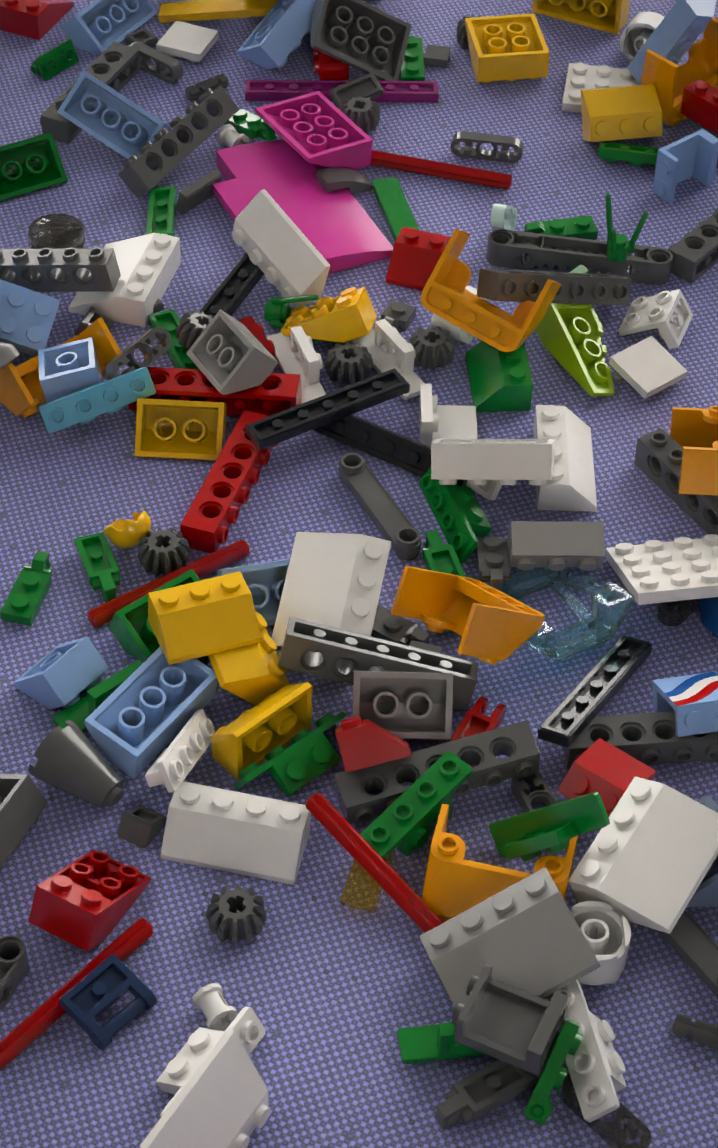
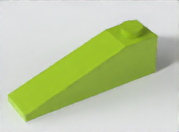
[535,303,615,396]

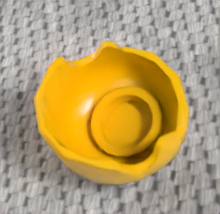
[103,510,151,549]

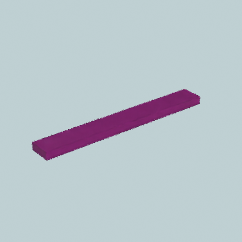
[245,80,439,102]

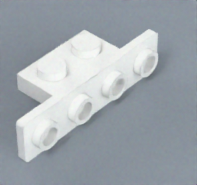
[349,319,424,400]
[267,326,326,404]
[144,709,215,793]
[546,980,627,1122]
[156,1006,266,1117]

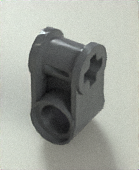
[0,935,29,1009]

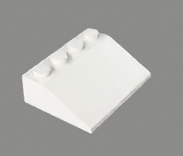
[68,233,181,328]
[272,532,391,660]
[568,776,718,934]
[139,1028,271,1148]

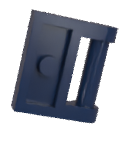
[58,953,157,1050]

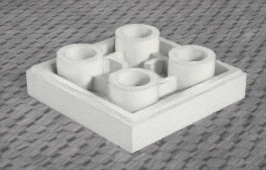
[156,21,219,62]
[609,336,688,399]

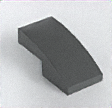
[316,167,372,195]

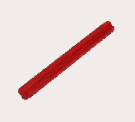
[370,150,512,190]
[87,540,250,628]
[305,792,444,933]
[0,918,153,1070]

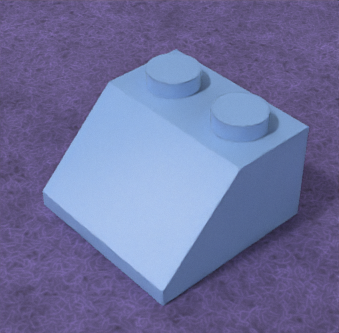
[38,337,103,403]
[13,636,109,710]

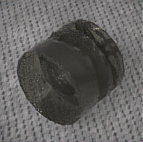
[28,214,86,249]

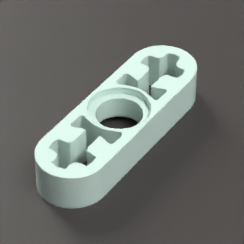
[491,203,517,231]

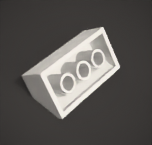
[232,189,330,308]
[533,405,597,512]
[431,439,555,485]
[160,781,311,885]

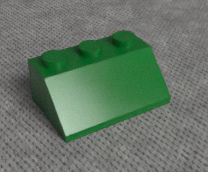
[0,132,68,201]
[465,341,533,412]
[108,569,200,663]

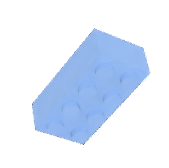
[0,279,60,357]

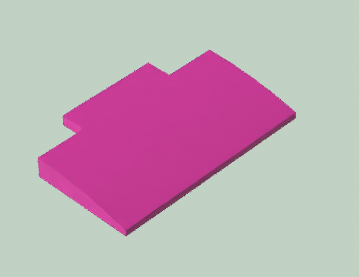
[213,139,393,274]

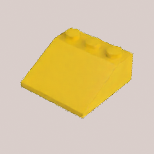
[465,13,550,83]

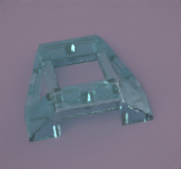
[502,567,635,662]

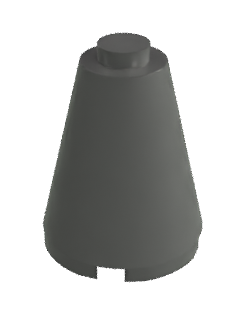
[28,720,124,808]

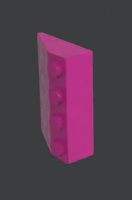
[255,91,373,170]

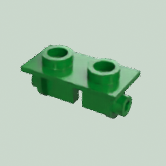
[30,39,79,81]

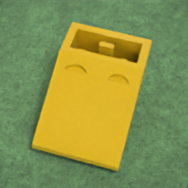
[281,287,377,343]

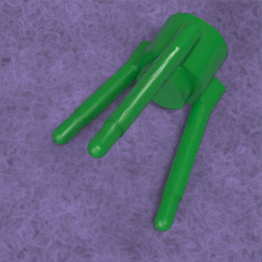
[605,193,648,262]
[264,295,321,343]

